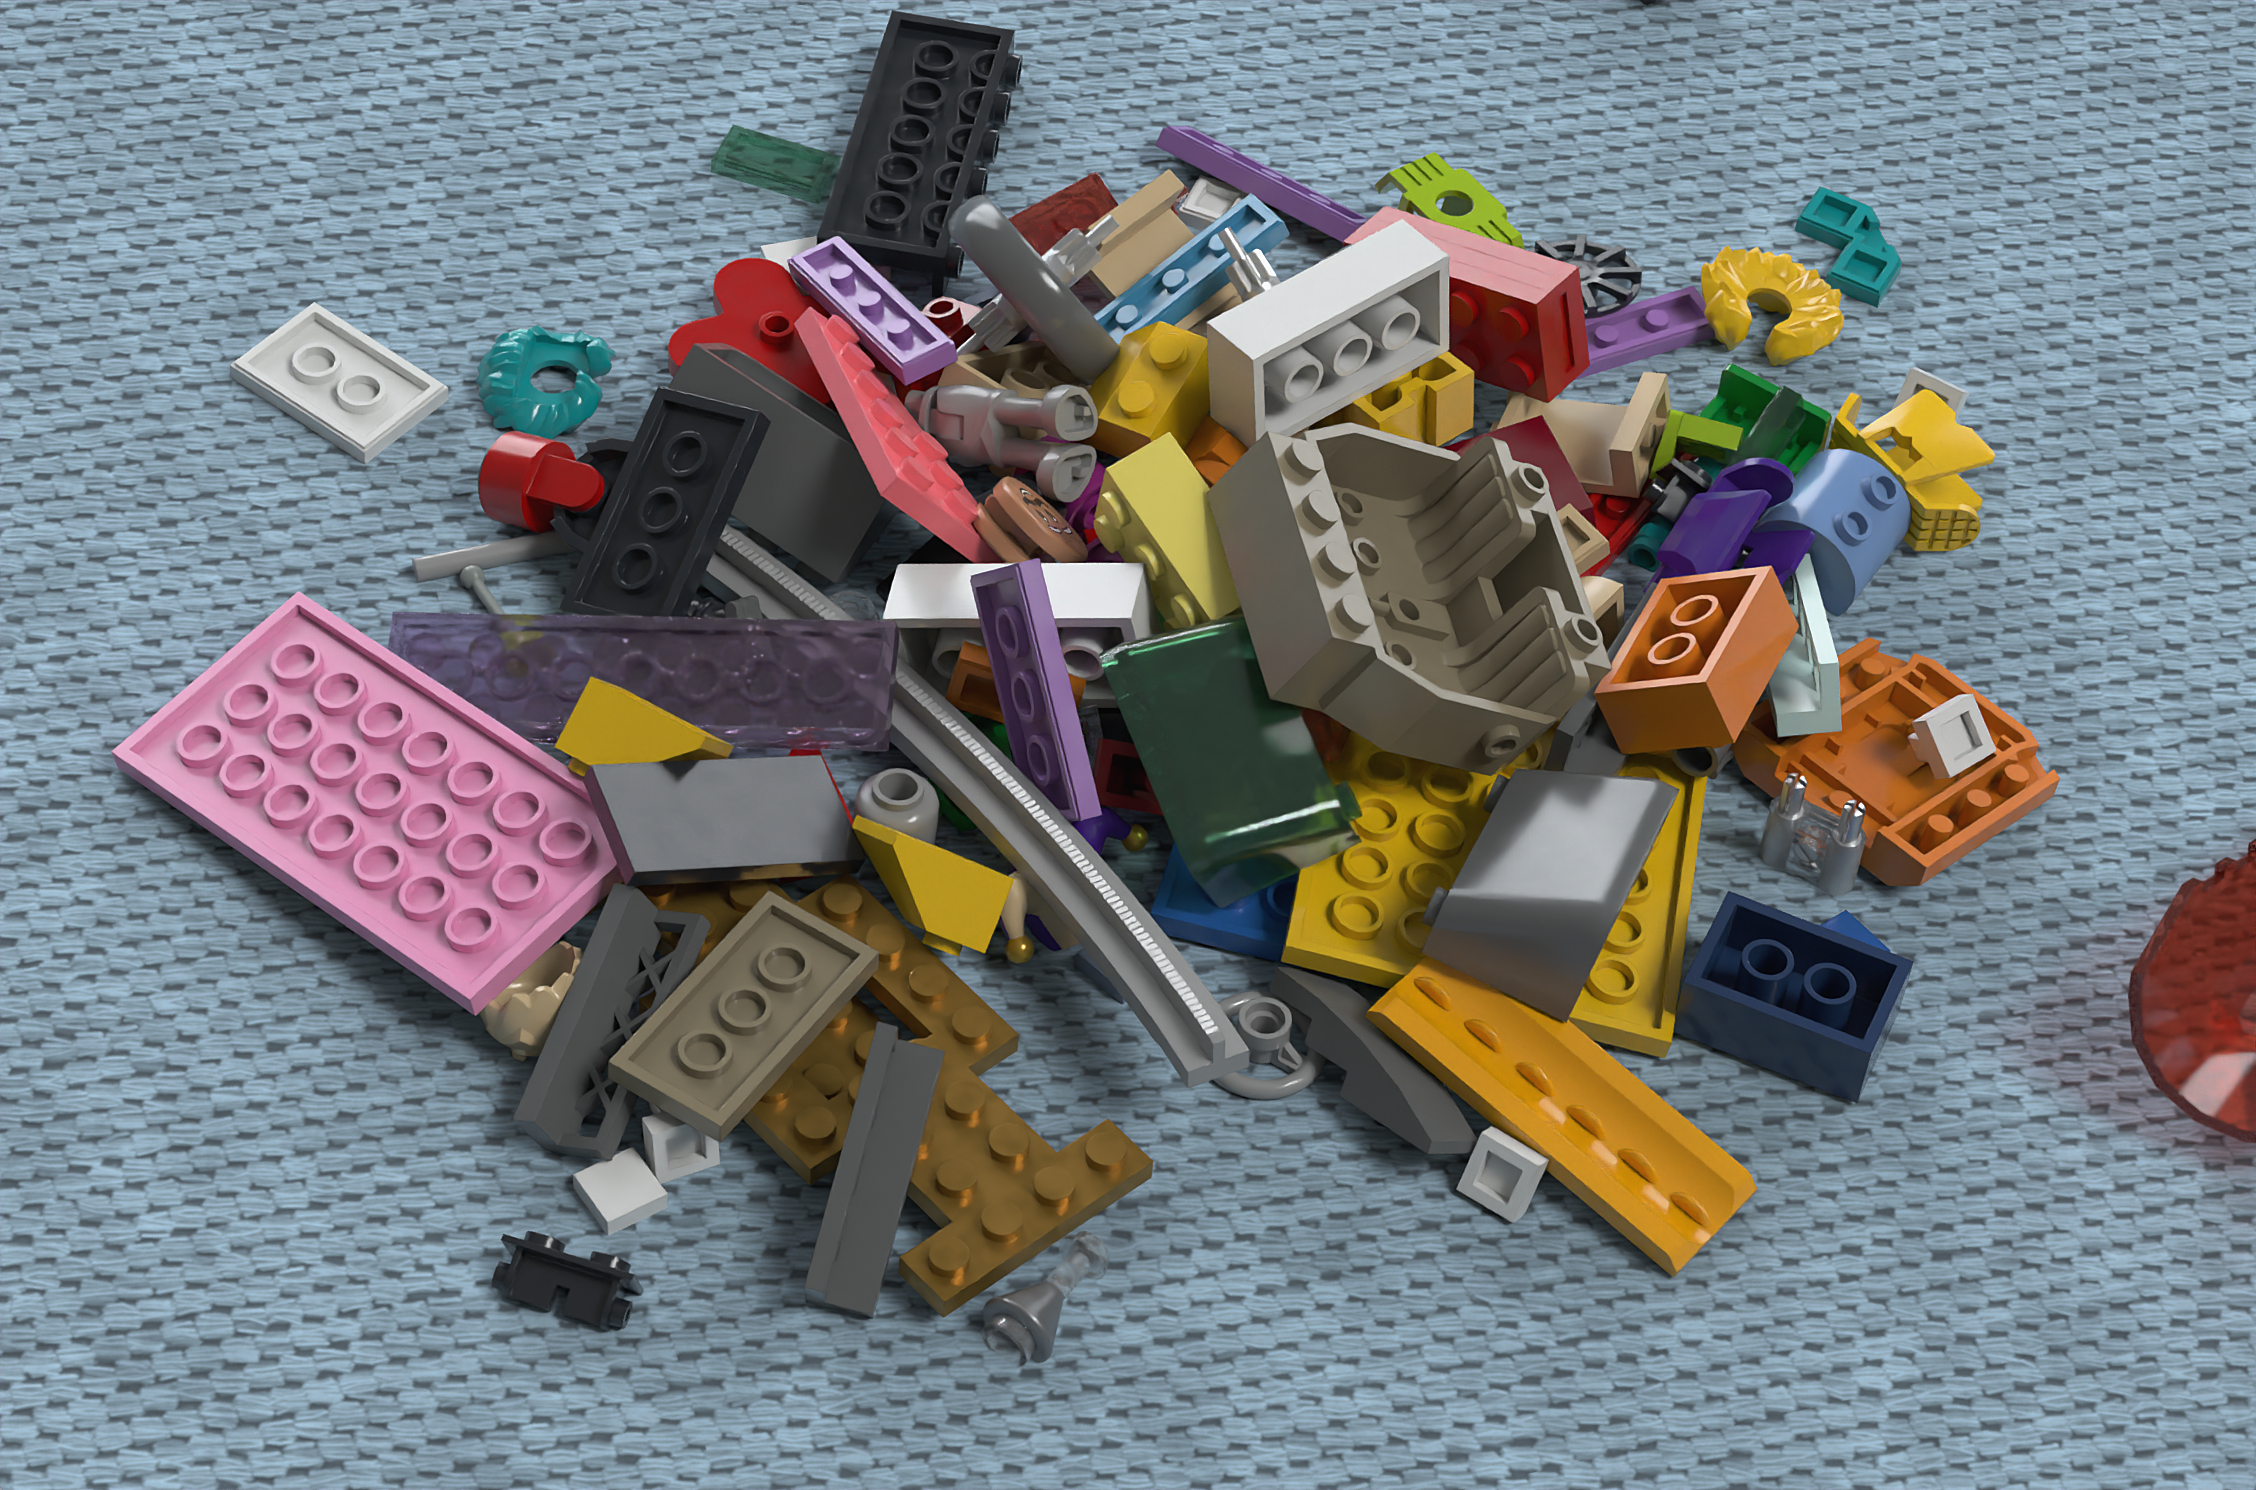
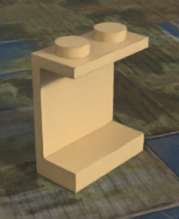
[1083,169,1243,336]
[1490,372,1671,498]

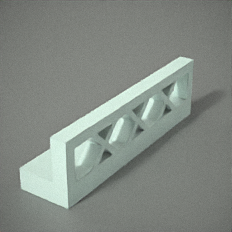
[1766,554,1842,737]

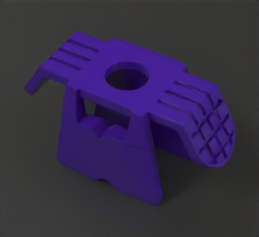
[1643,457,1815,595]

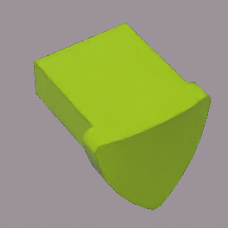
[1649,409,1743,483]

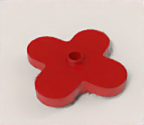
[668,258,870,412]

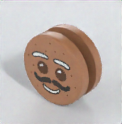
[973,477,1088,564]

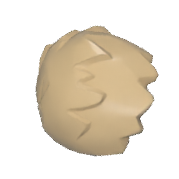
[479,941,583,1061]

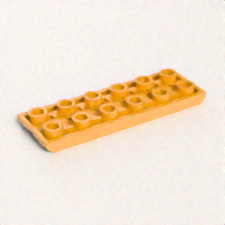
[1365,955,1757,1278]

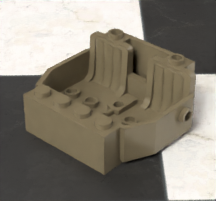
[1207,422,1612,776]

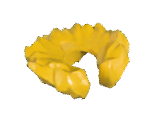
[1701,246,1844,366]

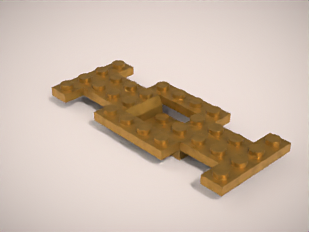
[580,758,1154,1318]

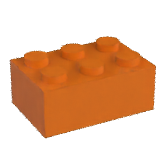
[1593,566,1799,754]

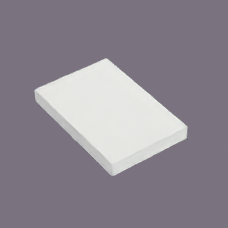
[230,302,449,464]

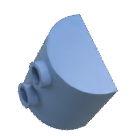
[1752,449,1912,616]

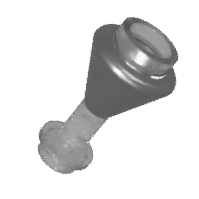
[981,1231,1110,1367]

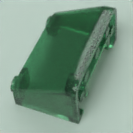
[1099,612,1363,909]

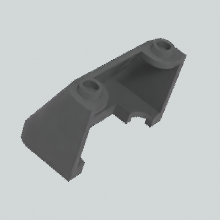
[1421,768,1680,1023]

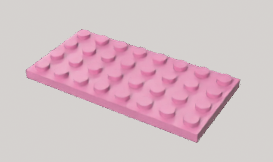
[111,591,623,1016]

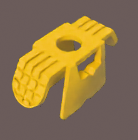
[1828,389,1995,551]

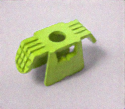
[1374,152,1525,250]

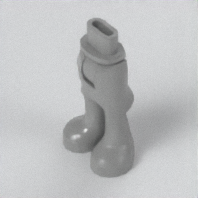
[904,384,1098,502]

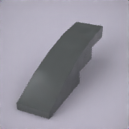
[1269,967,1478,1154]

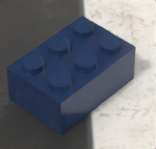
[1673,891,1914,1103]

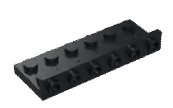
[816,10,1023,298]

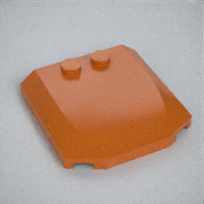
[1730,637,2060,886]

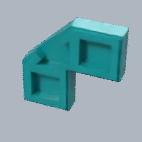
[1795,186,1902,308]

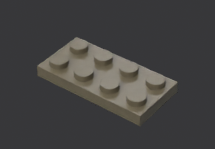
[608,891,879,1143]

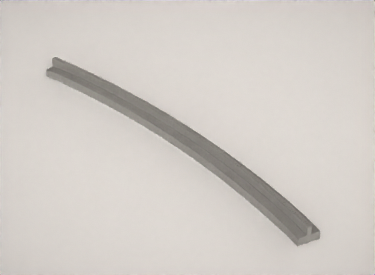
[700,524,1250,1088]

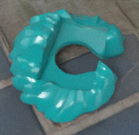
[475,325,616,439]

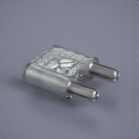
[1758,773,1866,897]

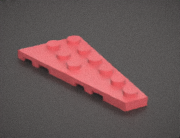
[794,307,1006,564]

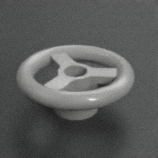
[1213,991,1327,1100]

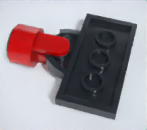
[478,386,771,647]

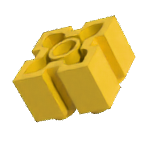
[1312,351,1474,447]

